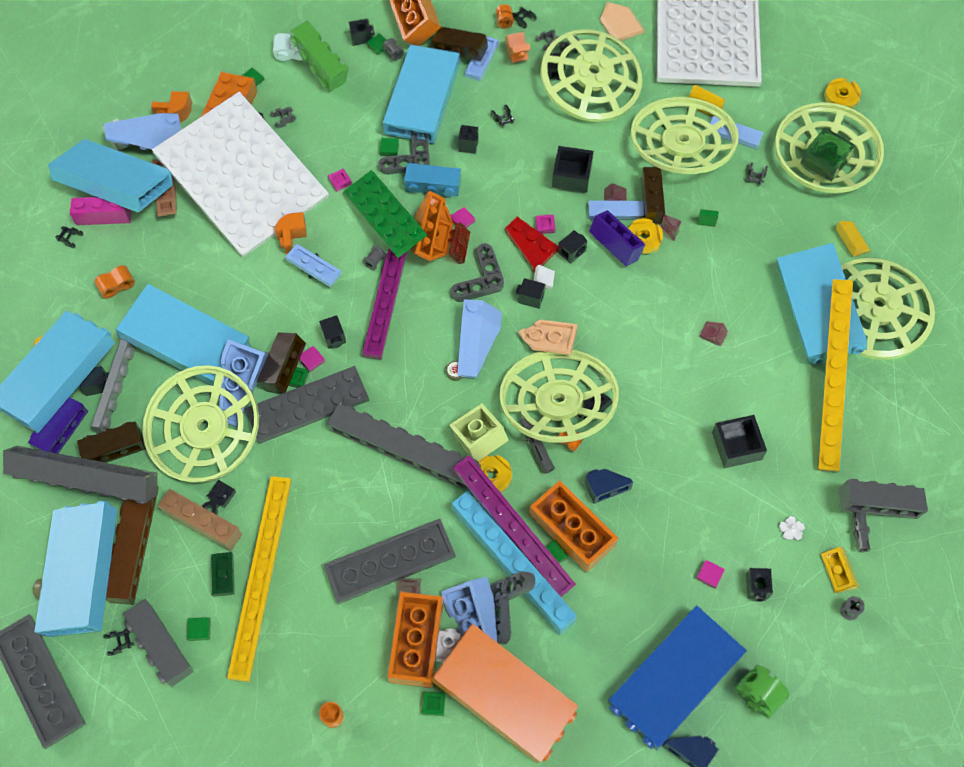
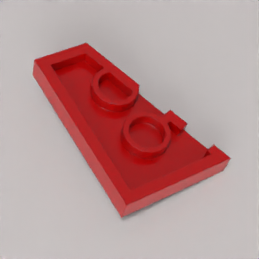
[505,216,558,273]

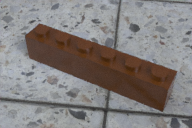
[106,485,159,605]

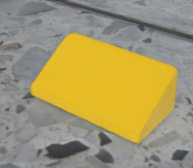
[689,85,725,118]
[836,221,870,257]
[821,547,859,594]

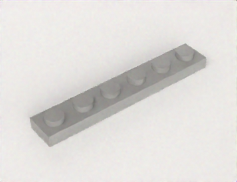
[92,339,134,434]

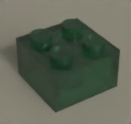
[800,127,856,182]

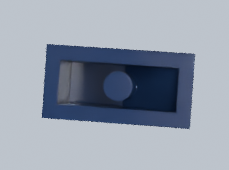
[584,469,633,504]
[664,735,719,767]

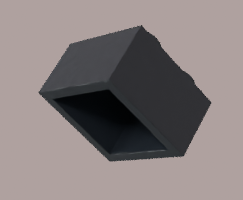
[552,146,594,193]
[712,415,767,468]

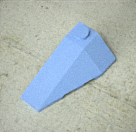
[104,113,181,150]
[457,299,502,378]
[219,339,269,427]
[441,577,497,642]

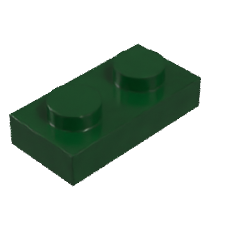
[211,552,235,597]

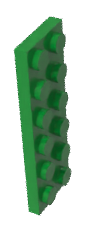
[343,170,427,258]

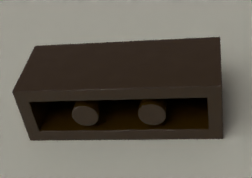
[432,26,488,61]
[641,167,665,225]
[257,332,306,393]
[77,421,146,463]

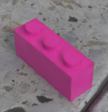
[70,197,132,225]

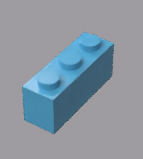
[404,163,461,197]

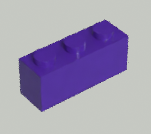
[589,210,646,266]
[28,397,88,453]

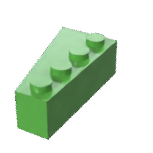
[289,20,348,92]

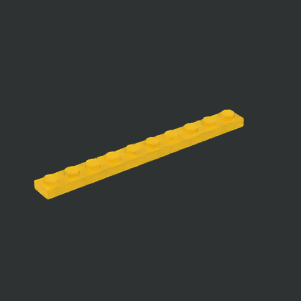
[818,279,853,472]
[227,476,292,683]

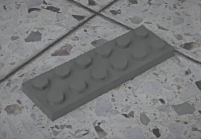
[245,366,369,444]
[324,519,456,604]
[0,614,86,749]

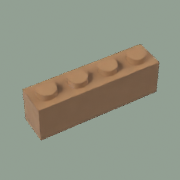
[158,489,242,552]

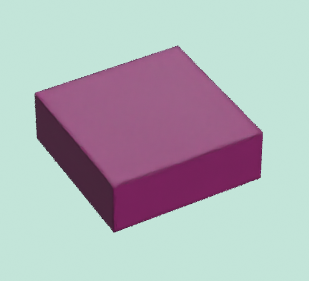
[328,168,352,192]
[450,207,475,231]
[535,214,555,234]
[300,345,325,372]
[697,560,725,589]

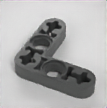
[378,130,430,175]
[451,243,504,302]
[490,571,535,645]

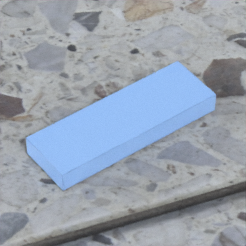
[465,36,499,81]
[708,116,764,149]
[588,201,644,220]
[286,244,342,287]

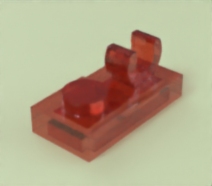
[448,222,471,264]

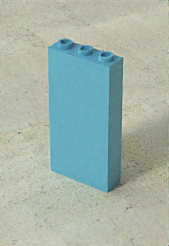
[383,45,460,144]
[48,139,173,213]
[777,243,867,364]
[116,284,251,386]
[0,311,115,433]
[35,501,117,637]

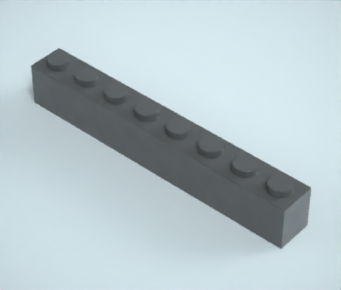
[327,404,482,492]
[3,445,158,503]

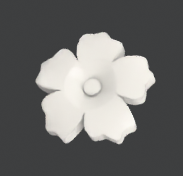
[779,516,805,541]

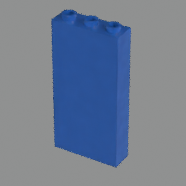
[608,605,747,750]

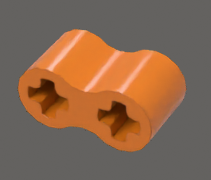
[94,265,135,299]

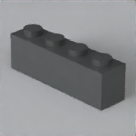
[838,479,928,519]
[123,599,194,687]

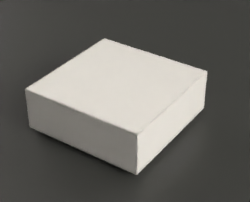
[534,265,555,290]

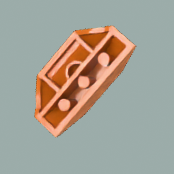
[411,191,453,261]

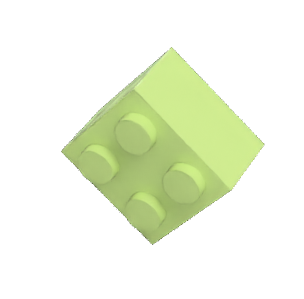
[449,403,509,461]

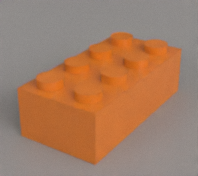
[389,0,441,46]
[201,72,257,117]
[529,480,618,573]
[387,592,444,688]

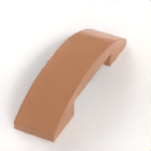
[152,159,177,217]

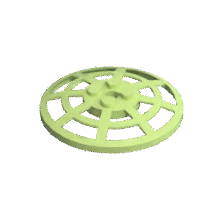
[541,29,642,122]
[631,97,739,174]
[775,103,884,193]
[841,258,935,360]
[500,350,619,443]
[143,365,259,483]

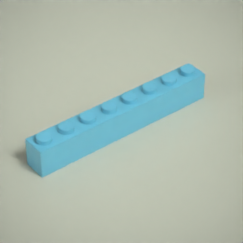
[452,491,577,636]

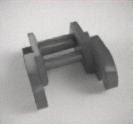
[535,29,560,51]
[270,107,296,128]
[747,162,768,186]

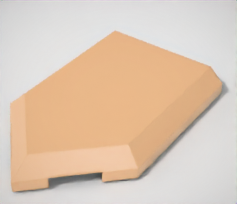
[600,2,645,41]
[518,320,578,355]

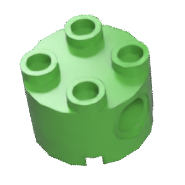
[735,665,789,719]

